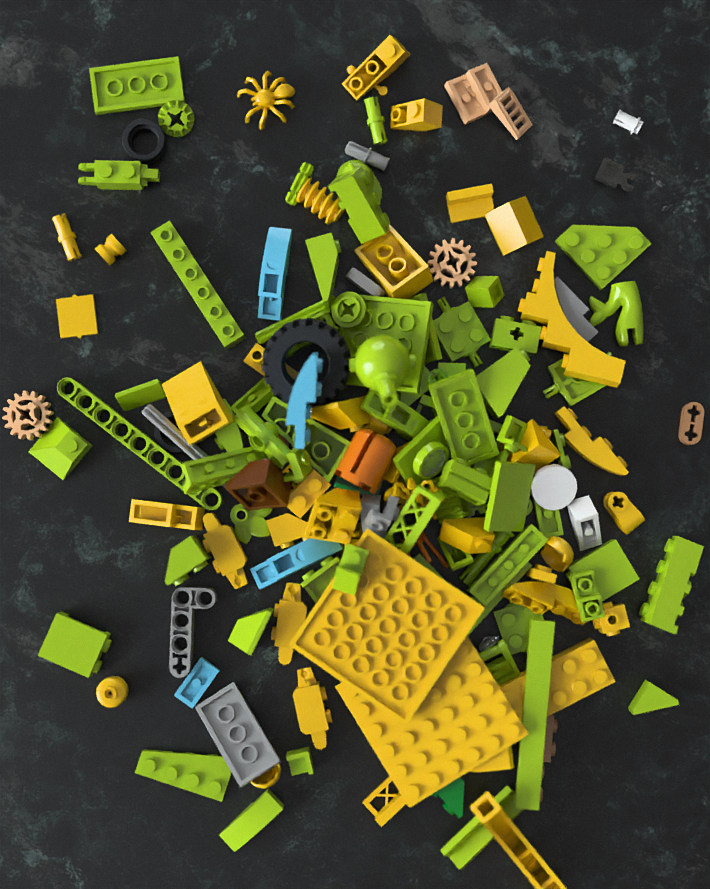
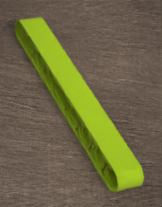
[57,377,224,510]

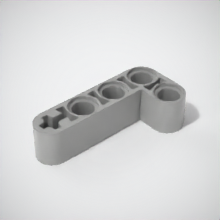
[169,586,218,678]

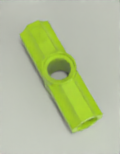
[232,405,291,469]

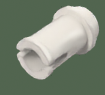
[613,110,643,134]

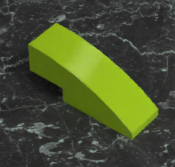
[219,788,284,852]

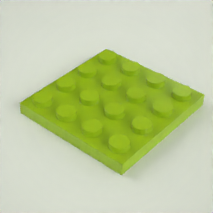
[339,295,434,394]

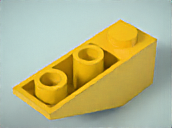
[342,35,411,101]

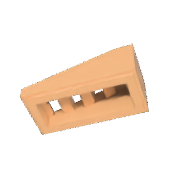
[488,87,533,140]

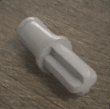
[345,141,390,171]

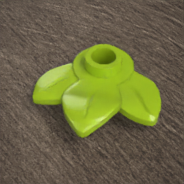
[230,504,273,544]

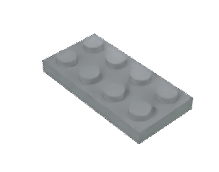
[195,682,281,787]

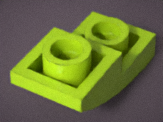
[569,569,605,622]

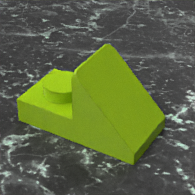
[332,543,369,596]

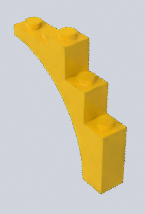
[518,251,626,388]
[470,791,566,889]

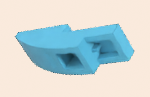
[258,227,292,321]
[286,352,322,449]
[250,538,343,590]

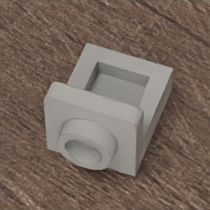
[364,495,400,531]

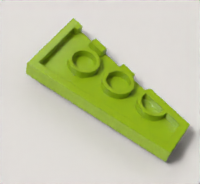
[135,749,232,802]

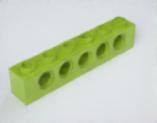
[151,220,246,350]

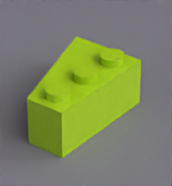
[328,166,390,244]

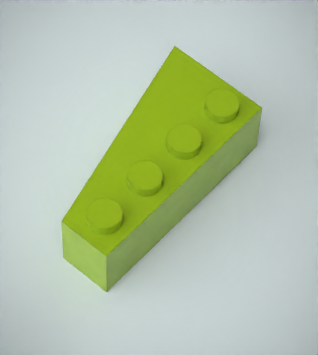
[261,395,351,482]
[639,536,704,634]

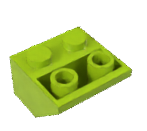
[165,535,211,586]

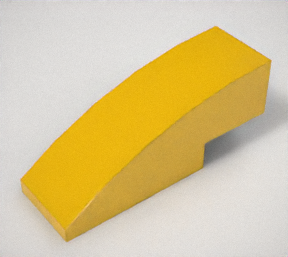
[129,499,205,530]

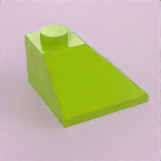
[28,417,93,480]

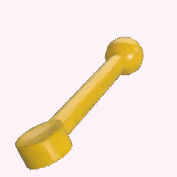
[347,66,387,96]

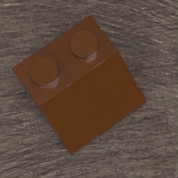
[225,459,292,511]

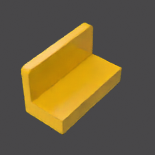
[446,184,494,223]

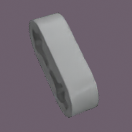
[345,267,386,297]

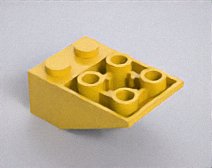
[162,361,235,445]

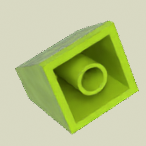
[476,347,531,420]

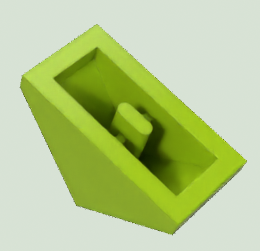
[437,537,474,571]
[628,680,679,715]

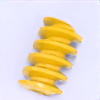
[297,177,346,225]

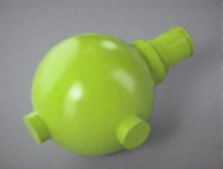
[349,335,416,406]

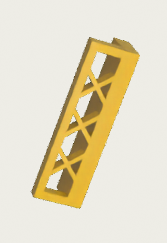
[362,776,406,827]

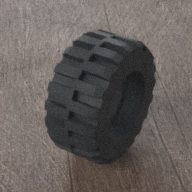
[262,318,351,408]

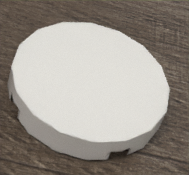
[531,464,577,510]

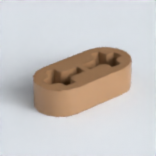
[678,402,704,445]

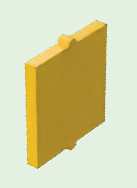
[56,294,98,339]

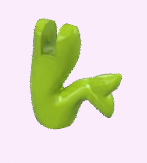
[589,281,643,347]

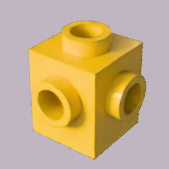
[592,601,630,636]

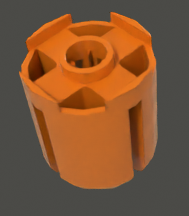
[334,429,396,495]

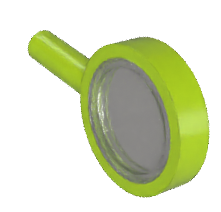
[413,441,449,480]

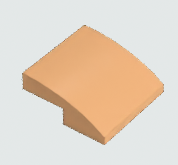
[444,63,506,125]

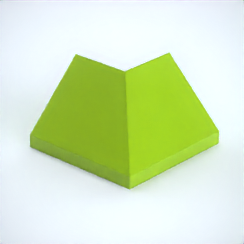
[228,607,274,655]

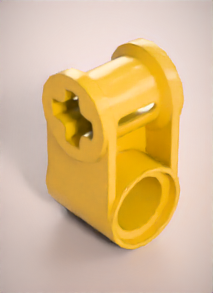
[603,492,645,535]

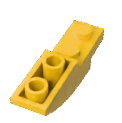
[554,406,629,476]
[502,582,589,625]

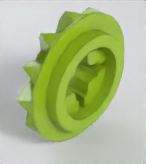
[158,100,194,137]
[331,292,367,328]

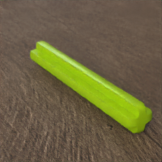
[255,295,336,344]

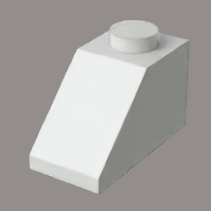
[567,495,602,551]

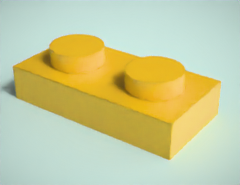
[526,564,557,584]

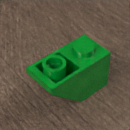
[432,776,464,818]

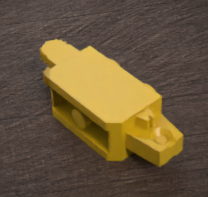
[202,513,248,589]
[271,582,307,665]
[293,666,333,750]

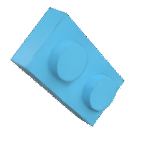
[174,657,220,709]

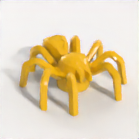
[237,71,295,130]
[384,478,445,520]

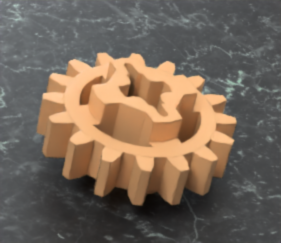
[427,238,477,289]
[2,391,54,440]

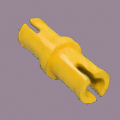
[52,214,82,261]

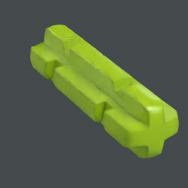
[285,162,314,206]

